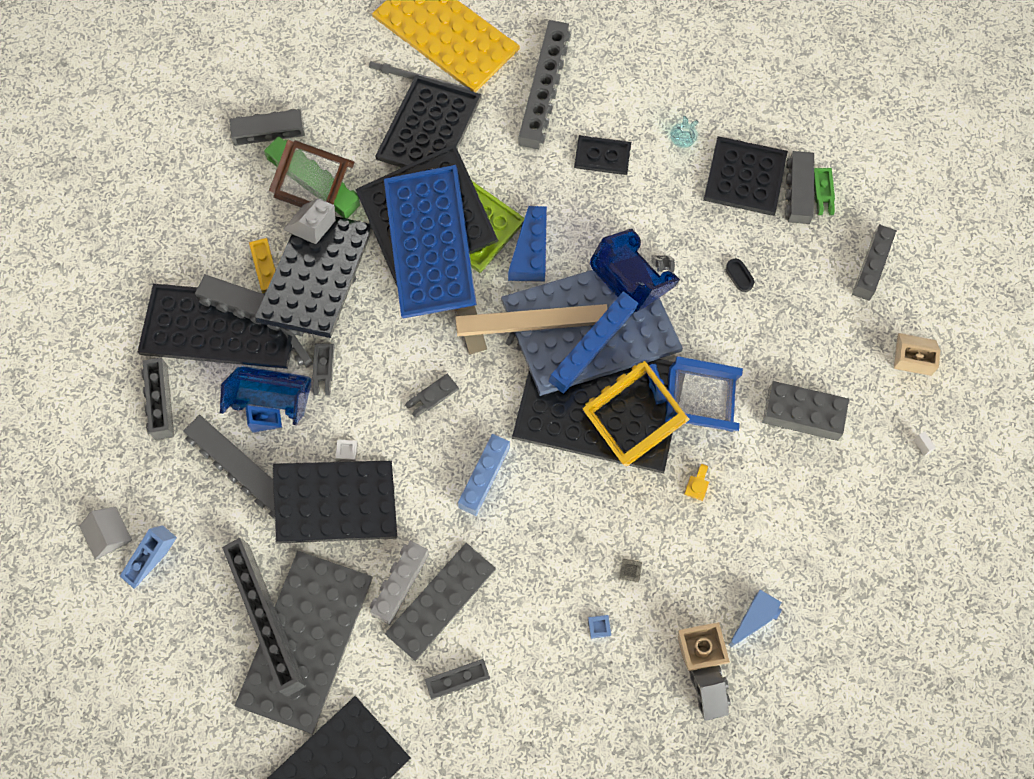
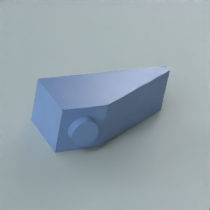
[120,525,177,589]
[729,590,782,647]

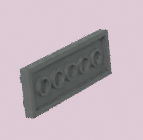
[385,543,496,662]

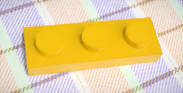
[249,238,276,293]

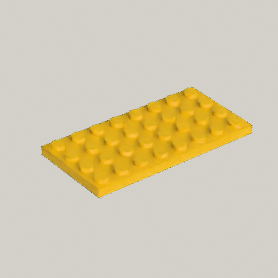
[372,0,520,92]

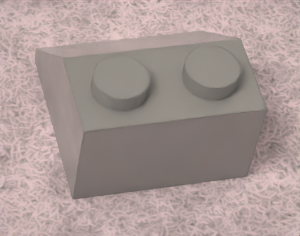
[284,198,335,244]

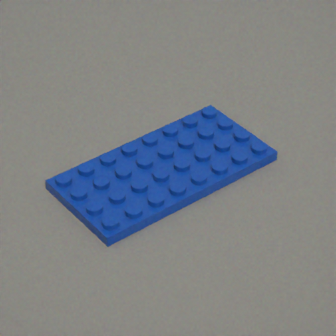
[384,165,477,319]

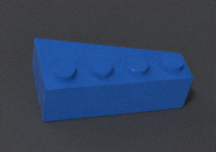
[508,206,547,282]

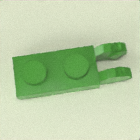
[814,168,835,215]

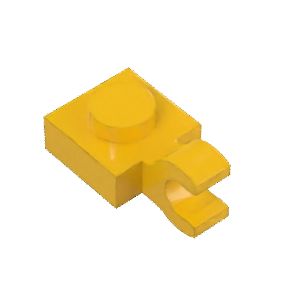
[684,464,709,501]

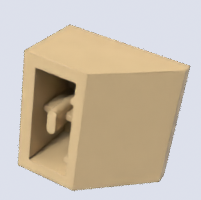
[894,333,941,376]

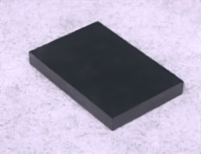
[574,135,632,175]

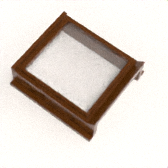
[269,139,355,214]

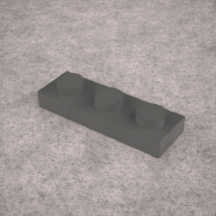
[425,658,490,700]

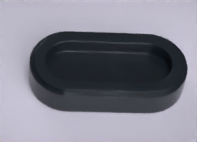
[726,258,755,292]

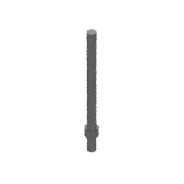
[369,61,470,91]

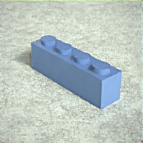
[458,434,510,516]

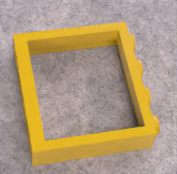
[582,361,690,467]

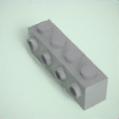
[370,540,429,625]

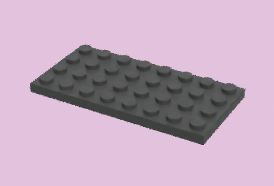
[235,551,373,734]

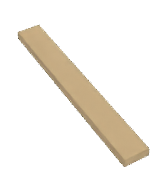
[456,304,607,336]

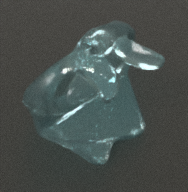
[670,116,699,148]

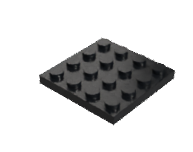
[703,136,788,216]

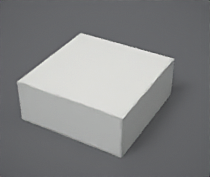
[913,431,936,456]
[336,440,357,461]

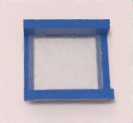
[665,356,743,432]

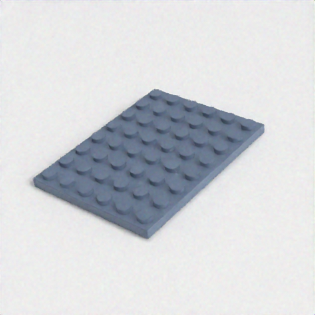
[501,256,683,396]

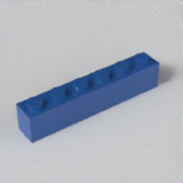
[548,291,638,394]

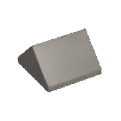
[79,507,132,560]

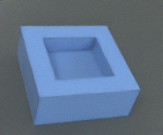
[588,615,611,639]

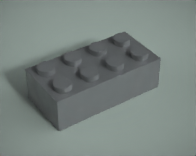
[762,381,849,441]

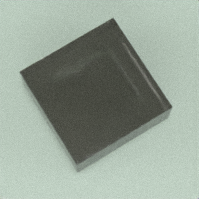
[619,558,642,583]

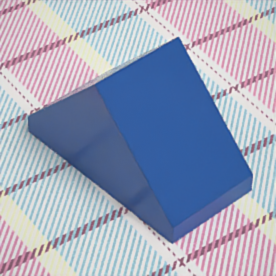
[245,405,282,433]

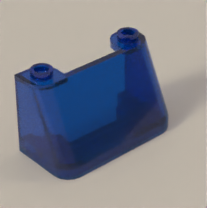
[590,228,680,312]

